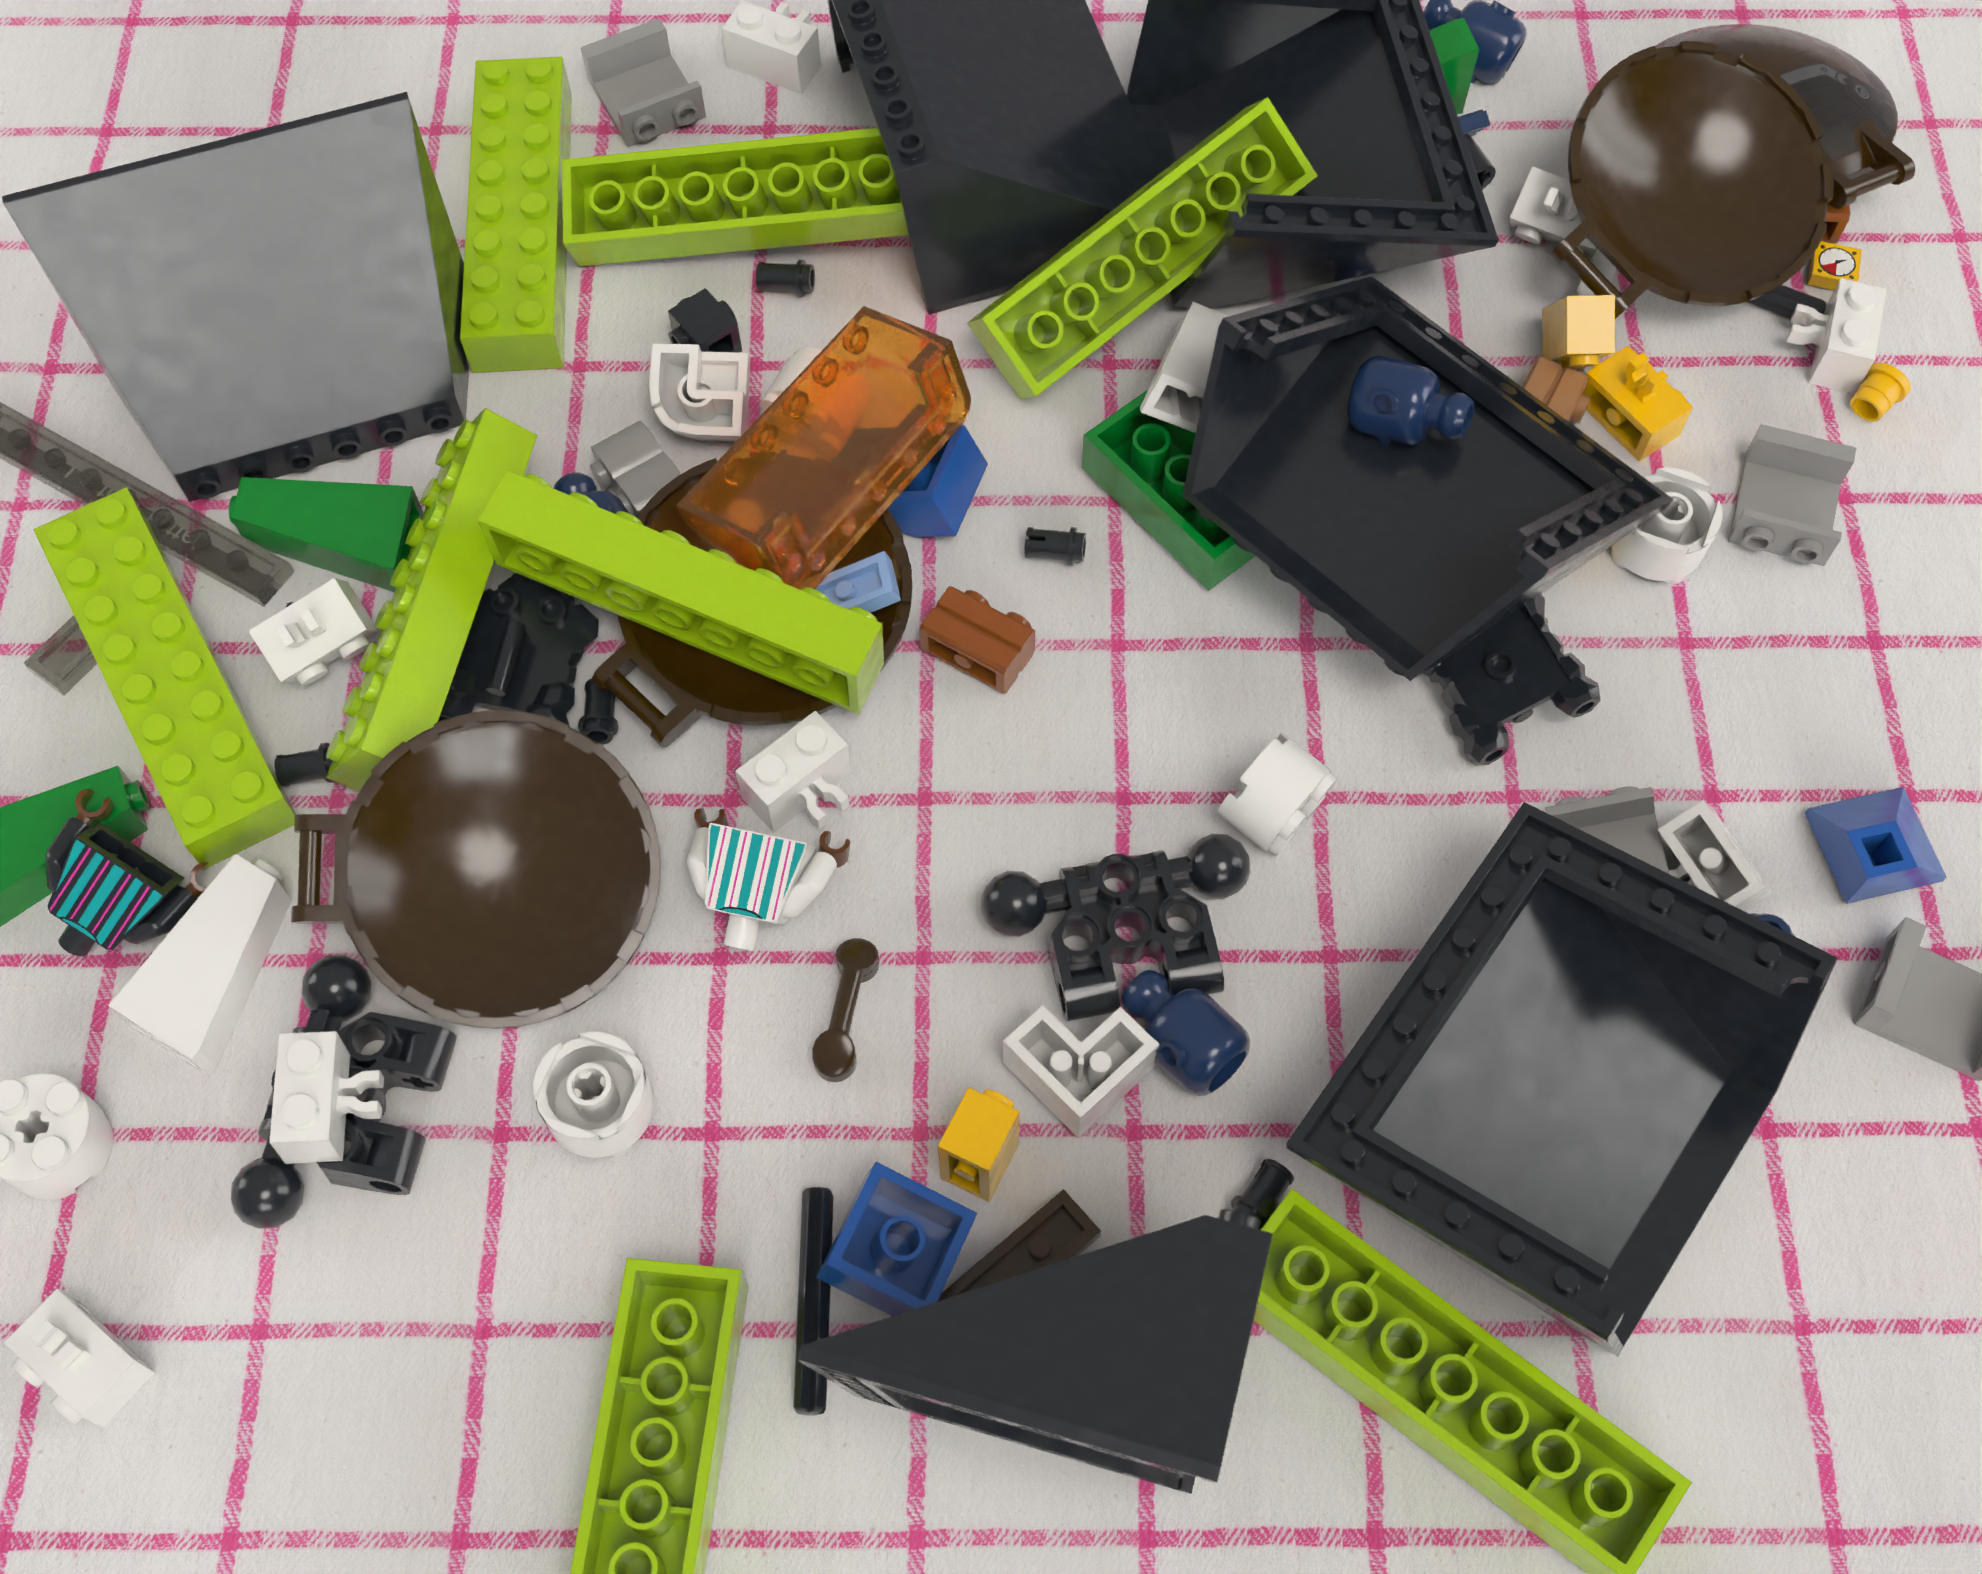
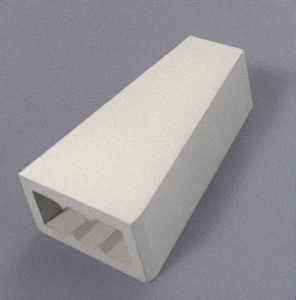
[1140,302,1229,433]
[108,854,292,1077]

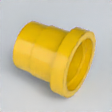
[1850,362,1911,422]

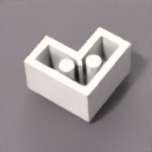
[1003,1005,1160,1138]

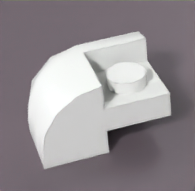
[649,343,750,442]

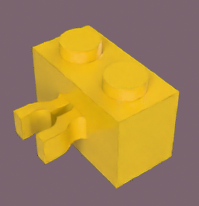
[1584,346,1693,462]

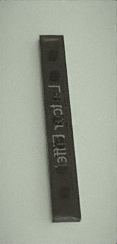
[0,402,295,607]

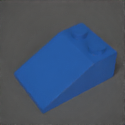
[831,425,988,537]

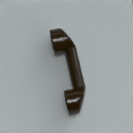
[812,938,879,1082]

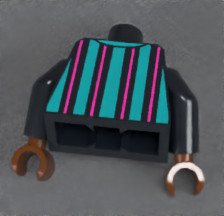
[45,788,209,956]

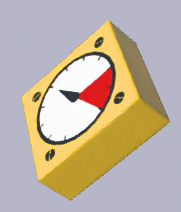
[1807,241,1862,290]

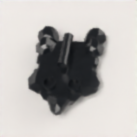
[438,573,599,725]
[1423,594,1601,765]

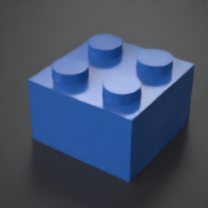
[816,1162,978,1316]

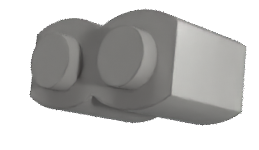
[590,420,681,517]

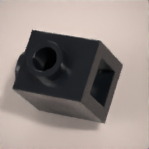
[668,288,742,353]

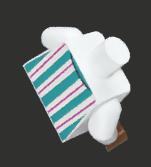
[686,808,850,951]

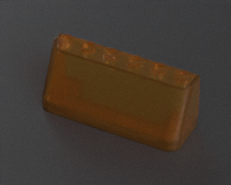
[676,306,971,590]

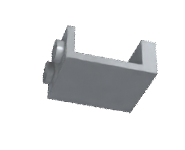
[580,18,706,148]
[1728,424,1856,566]
[1545,786,1669,874]
[1854,917,1982,1081]

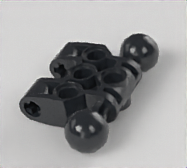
[981,834,1251,1022]
[231,954,457,1229]

